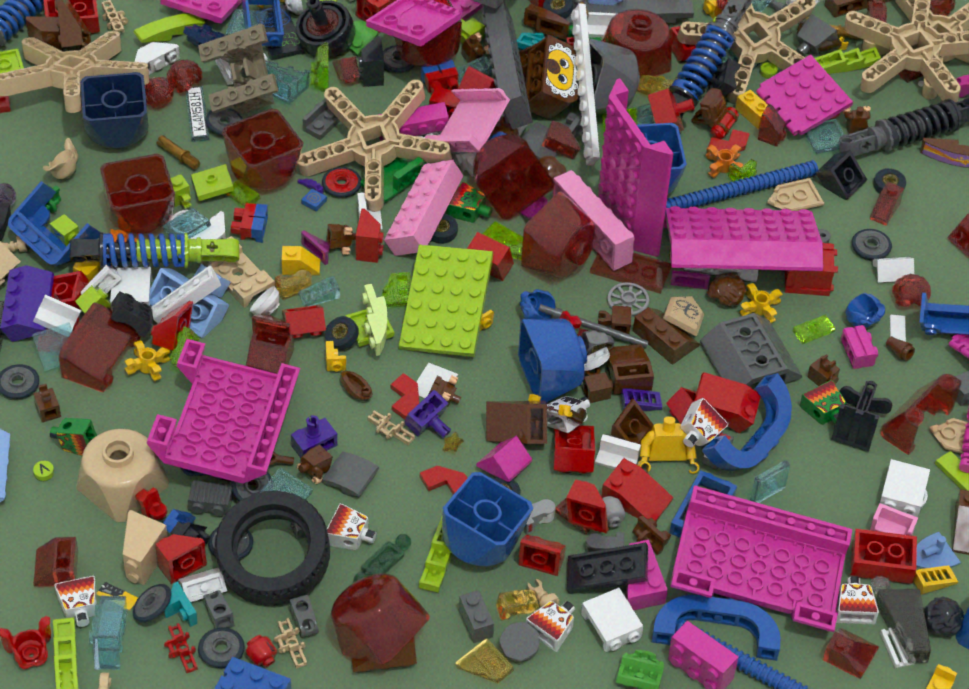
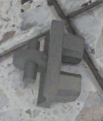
[559,111,583,145]

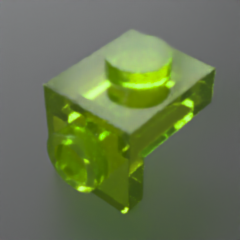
[728,158,757,181]

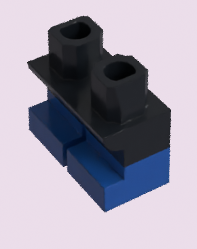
[163,509,211,545]

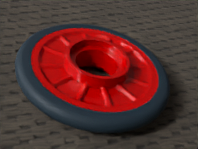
[322,167,361,197]

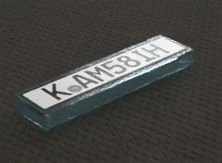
[185,86,209,142]

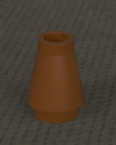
[886,336,915,361]

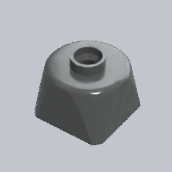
[577,38,640,114]

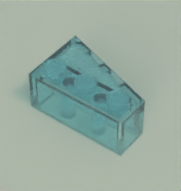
[265,60,310,103]
[89,596,127,670]

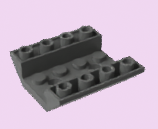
[700,313,802,387]

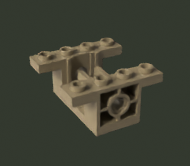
[198,23,279,114]

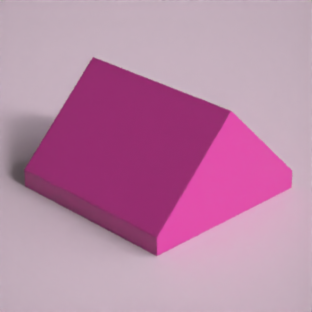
[476,436,532,482]

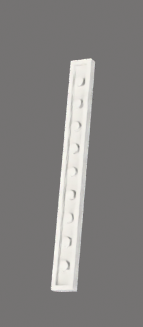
[571,3,600,166]

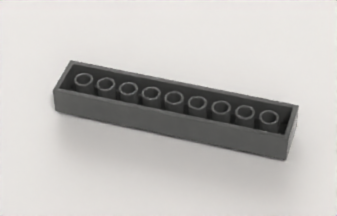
[481,1,533,129]

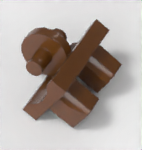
[632,515,671,555]

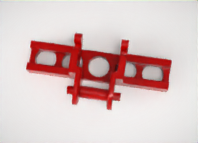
[164,623,198,673]

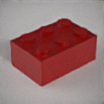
[44,0,100,33]
[850,529,917,584]

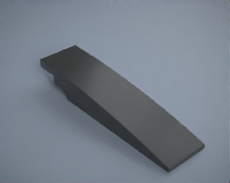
[554,0,694,28]

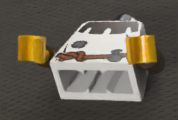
[528,394,590,433]

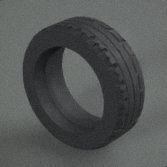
[215,490,330,606]

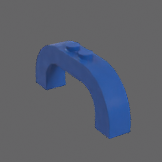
[702,373,792,471]
[652,595,780,661]

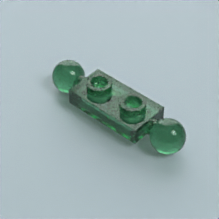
[353,534,411,589]

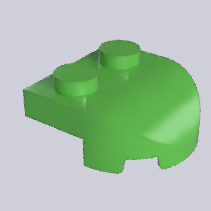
[348,20,379,57]
[616,650,664,689]

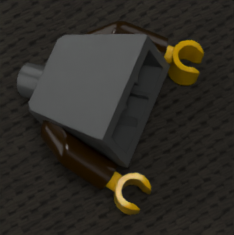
[797,13,849,56]

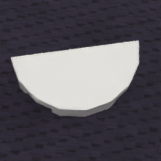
[584,347,610,371]

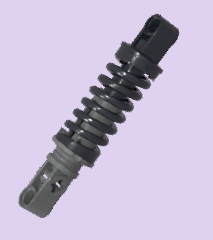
[839,98,969,156]

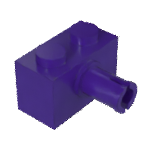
[405,390,451,438]
[291,415,338,458]

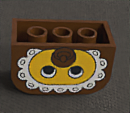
[525,35,579,119]

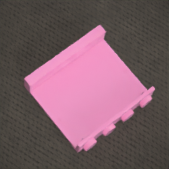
[425,88,510,152]

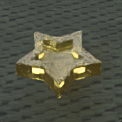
[442,432,464,452]

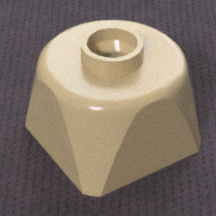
[76,429,169,522]

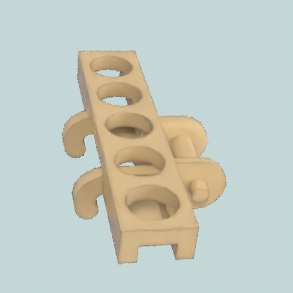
[102,0,128,33]
[368,410,415,445]
[274,618,307,669]

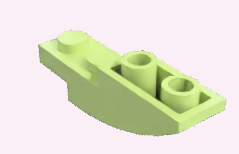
[362,284,387,356]

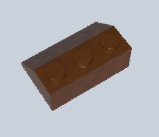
[633,307,700,365]

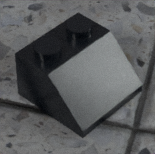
[358,36,384,87]
[816,150,867,200]

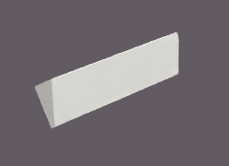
[151,266,221,323]

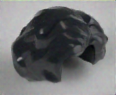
[923,596,964,637]

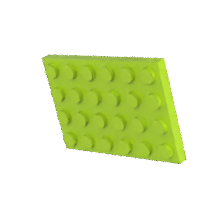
[399,245,493,357]

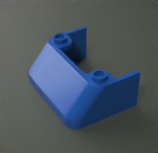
[8,181,100,266]
[920,293,969,335]

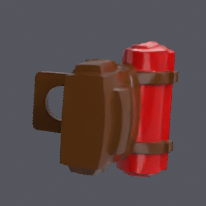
[691,88,739,139]

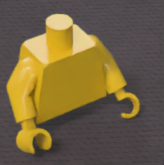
[637,416,699,474]

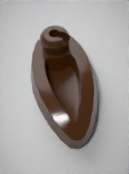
[340,371,373,400]

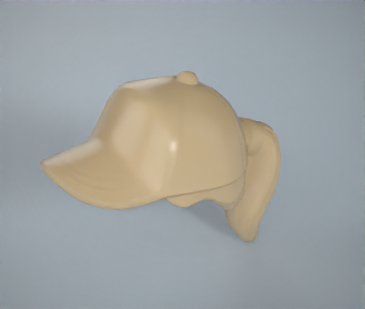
[43,138,78,179]

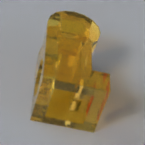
[275,270,312,300]
[496,589,539,620]

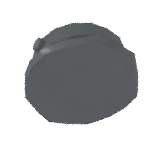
[499,622,540,662]

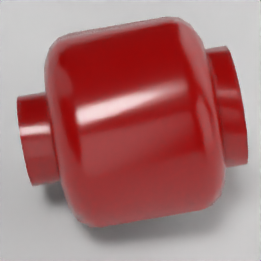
[246,635,277,668]

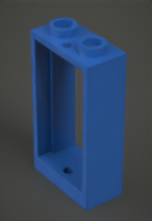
[242,0,284,46]
[669,470,737,538]

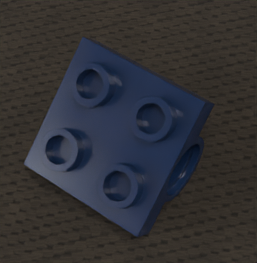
[183,24,226,47]

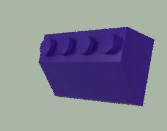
[0,265,54,342]

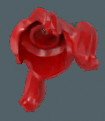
[0,616,51,669]

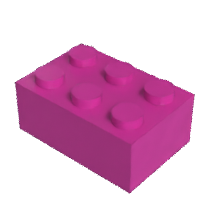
[668,621,738,689]

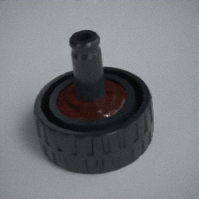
[296,0,356,58]

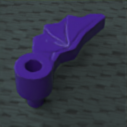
[298,178,323,194]

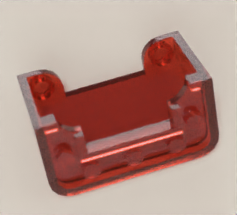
[59,302,141,393]
[881,374,962,455]

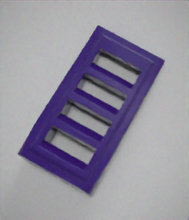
[621,389,663,411]

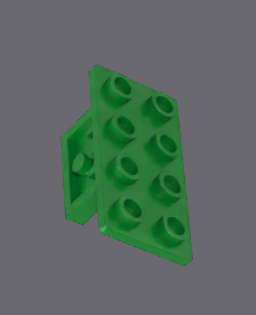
[360,157,432,203]

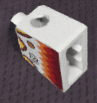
[681,398,728,447]
[327,503,377,550]
[55,576,97,627]
[836,576,879,624]
[526,601,575,652]

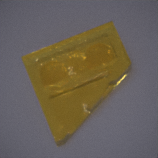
[637,75,677,95]
[455,638,514,683]

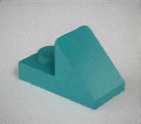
[164,582,198,627]

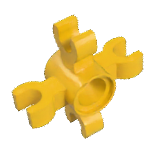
[739,283,783,323]
[124,340,170,381]

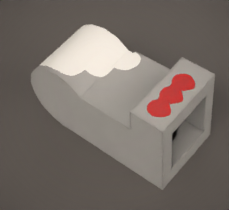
[523,499,555,535]

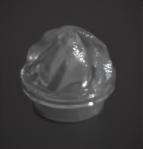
[871,576,891,597]

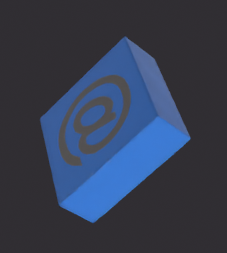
[301,189,327,211]

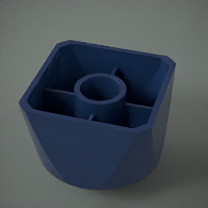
[80,72,149,148]

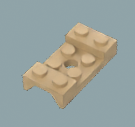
[201,236,275,308]

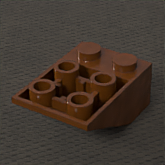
[55,0,91,51]
[606,344,654,394]
[486,401,547,444]

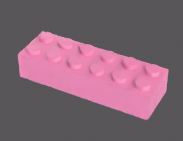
[384,160,463,256]
[553,170,635,271]

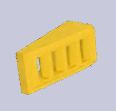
[913,565,958,595]

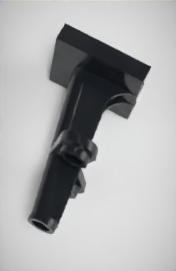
[831,381,893,452]

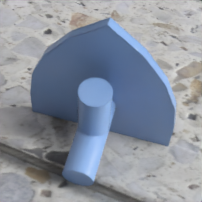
[916,532,961,569]

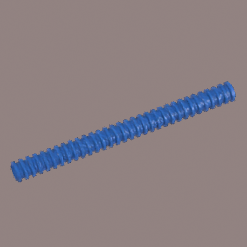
[666,160,818,208]
[675,620,809,689]

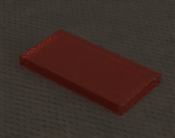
[590,253,672,294]

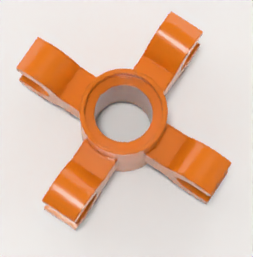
[705,144,745,178]

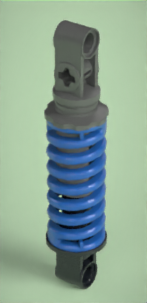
[0,0,44,48]
[668,0,752,120]

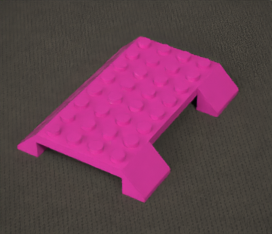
[597,78,673,257]
[664,206,823,271]
[146,339,300,484]
[670,485,852,632]

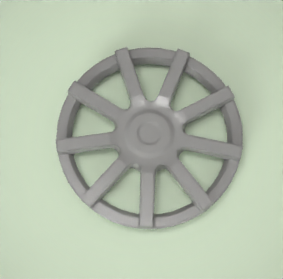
[607,282,650,317]

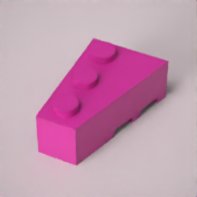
[626,540,668,610]

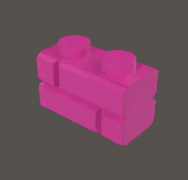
[841,325,878,369]

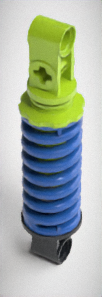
[70,232,240,268]

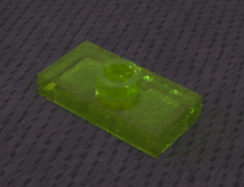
[225,180,261,207]
[793,314,836,344]

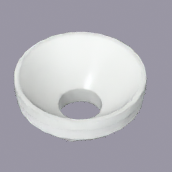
[284,0,303,15]
[250,286,280,316]

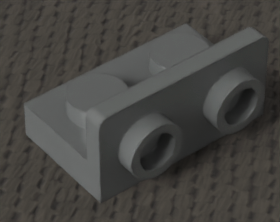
[303,99,340,140]

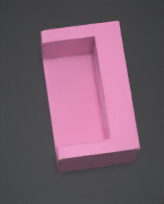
[870,503,918,536]

